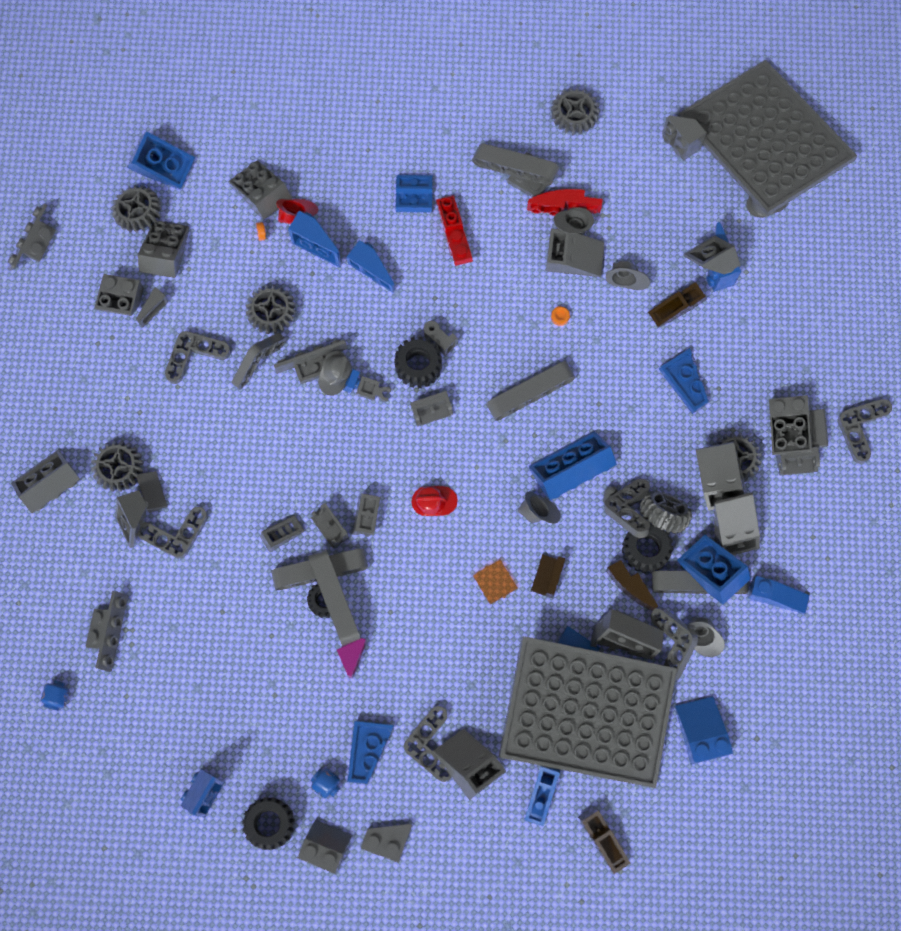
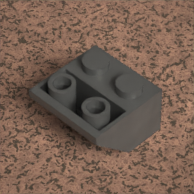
[662,115,707,161]
[94,274,144,316]

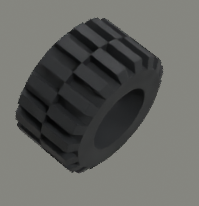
[394,337,442,389]
[622,524,673,573]
[242,797,295,850]

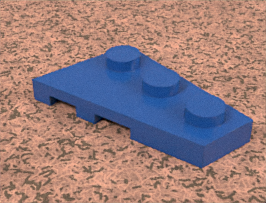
[659,348,709,414]
[347,721,394,785]

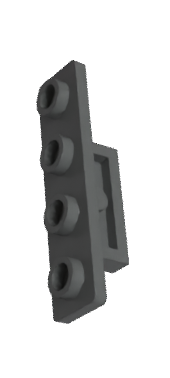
[7,203,56,270]
[274,340,347,384]
[85,591,128,672]

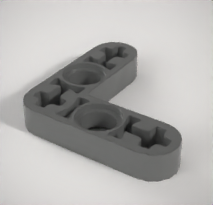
[165,331,231,384]
[232,333,287,390]
[838,399,892,464]
[604,479,650,538]
[138,507,208,559]
[651,608,698,681]
[404,706,452,782]

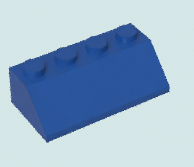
[528,431,617,501]

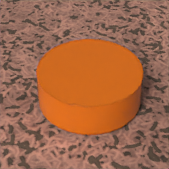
[256,222,266,241]
[551,306,570,326]

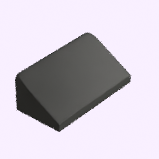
[811,409,829,449]
[136,471,168,513]

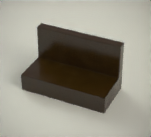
[531,554,566,599]

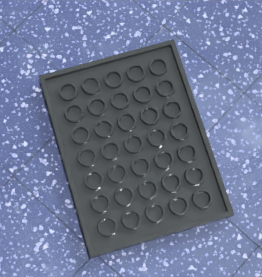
[678,60,857,216]
[498,636,677,788]

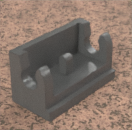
[410,391,453,427]
[776,447,820,476]
[352,493,380,537]
[311,503,349,549]

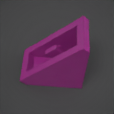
[337,638,367,679]

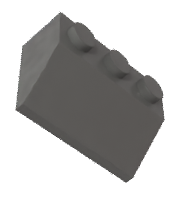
[11,449,80,514]

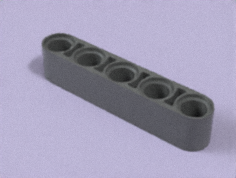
[472,143,559,185]
[486,361,576,421]
[271,548,368,591]
[308,549,361,646]
[652,571,748,595]

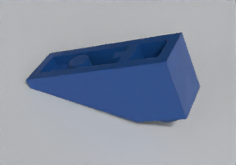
[347,240,395,293]
[747,576,810,614]
[524,766,561,827]

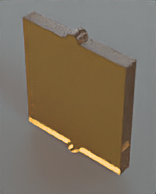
[473,560,518,605]

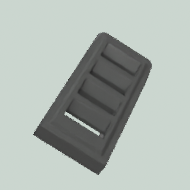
[136,287,168,328]
[260,515,304,552]

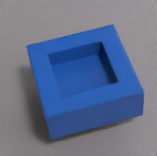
[343,369,361,393]

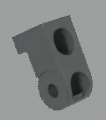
[423,321,458,356]

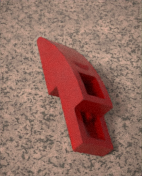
[527,189,603,216]
[436,195,473,266]

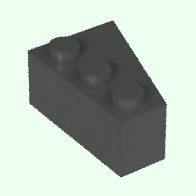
[590,609,664,660]

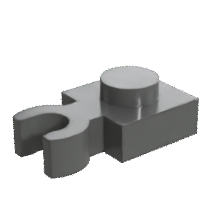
[356,376,391,402]

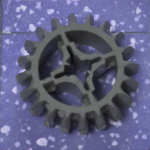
[551,87,600,135]
[111,184,162,233]
[246,284,296,335]
[712,432,762,482]
[91,441,144,492]
[639,490,692,533]

